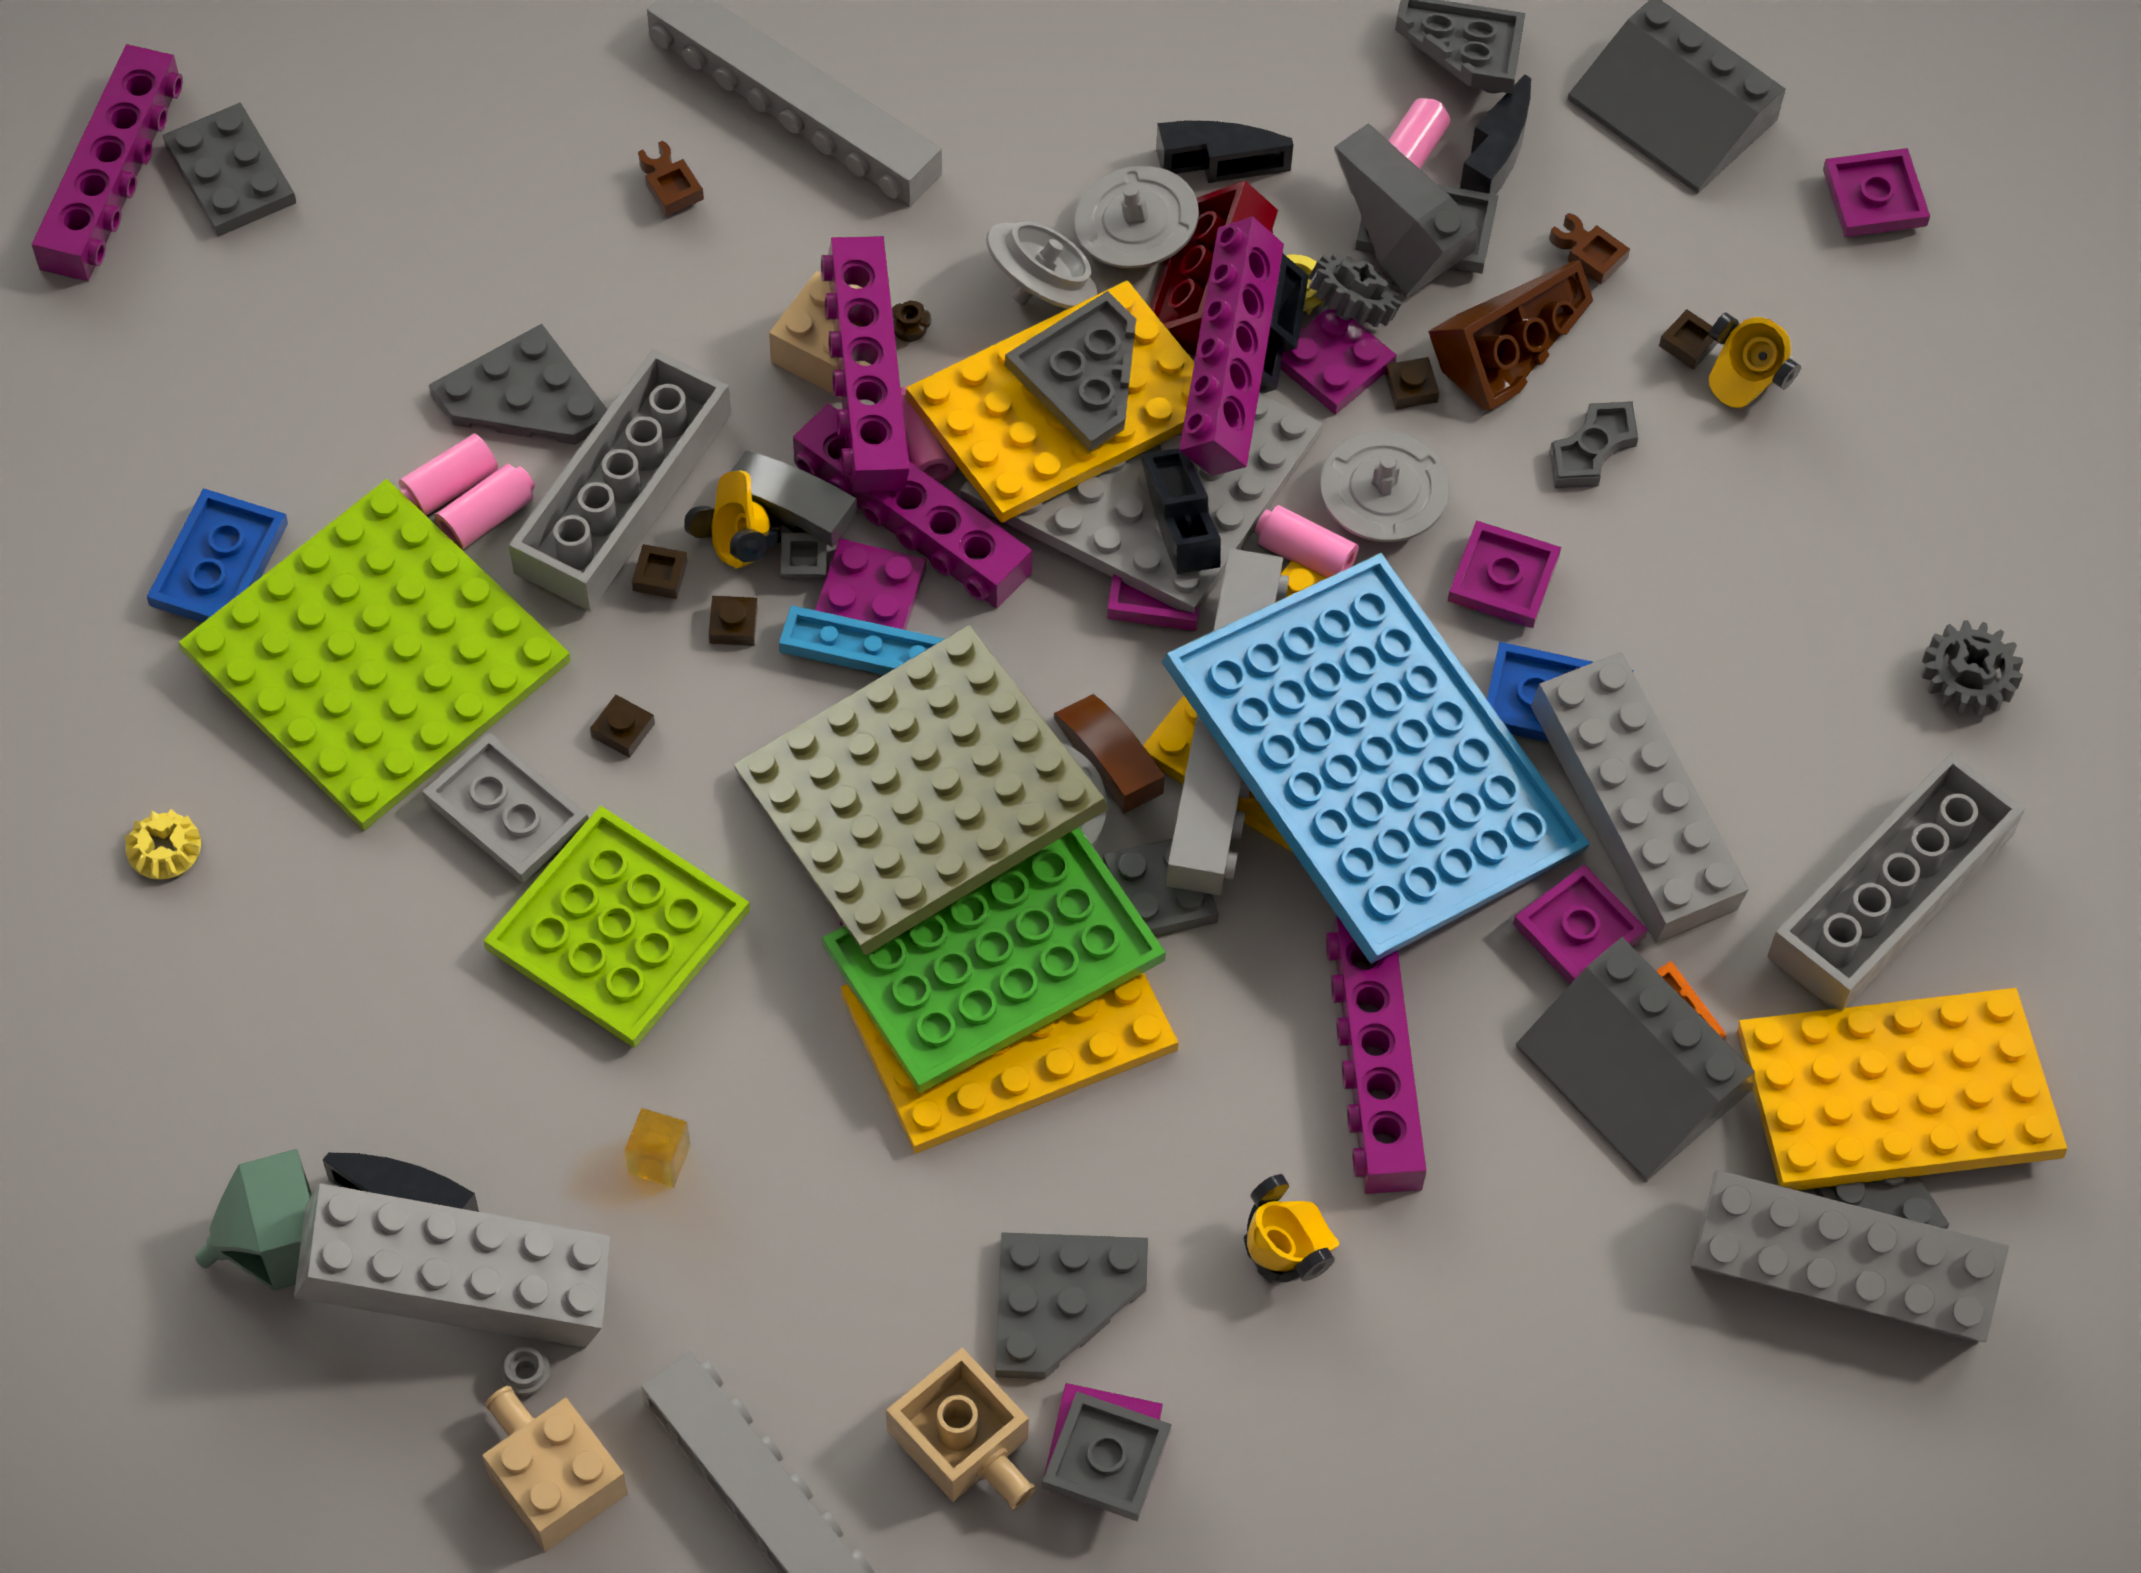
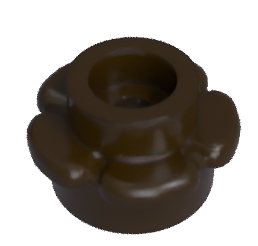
[892,300,932,342]

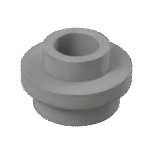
[500,1346,551,1396]

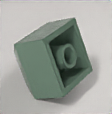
[195,1149,312,1290]

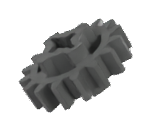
[1308,254,1402,327]
[1921,620,2023,716]

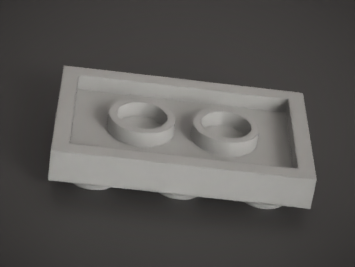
[422,732,588,884]

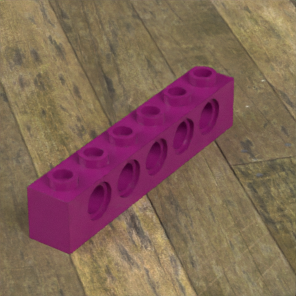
[31,44,183,281]
[1179,216,1284,477]
[821,236,909,493]
[793,403,1032,609]
[1326,915,1427,1194]

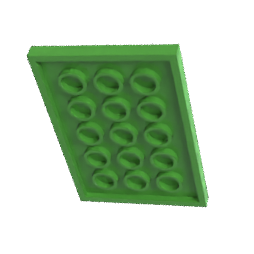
[822,827,1166,1094]

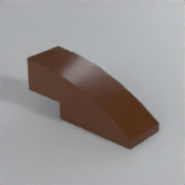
[1054,694,1165,814]

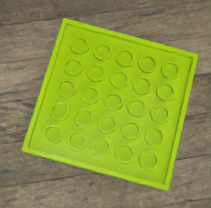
[179,479,571,831]

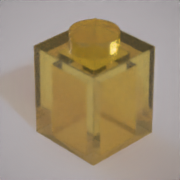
[624,1108,691,1187]

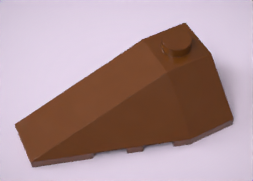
[1428,260,1593,411]

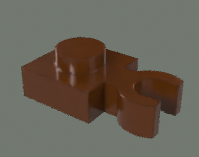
[638,141,704,216]
[1549,213,1630,284]

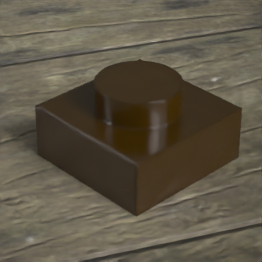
[1659,309,1718,369]
[1385,357,1440,410]
[632,544,688,599]
[709,596,758,646]
[590,694,655,758]

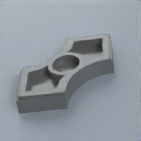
[1549,401,1638,488]

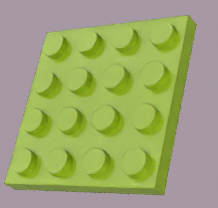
[483,805,750,1049]

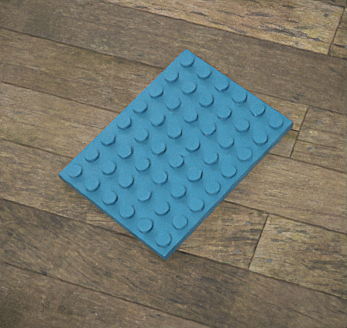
[1162,553,1590,964]

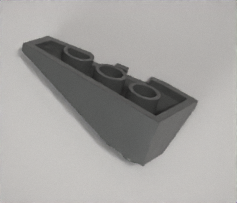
[1334,123,1478,298]

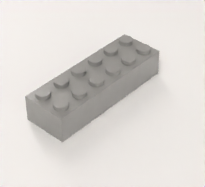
[509,349,731,612]
[1531,651,1749,944]
[1767,753,2025,1011]
[1691,1170,2009,1343]
[294,1183,610,1348]

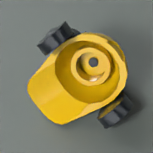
[1709,312,1801,408]
[684,470,782,569]
[1243,1174,1339,1283]

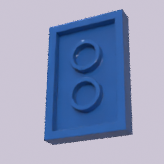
[147,488,288,623]
[1487,642,1634,743]

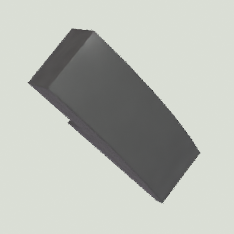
[730,451,857,548]

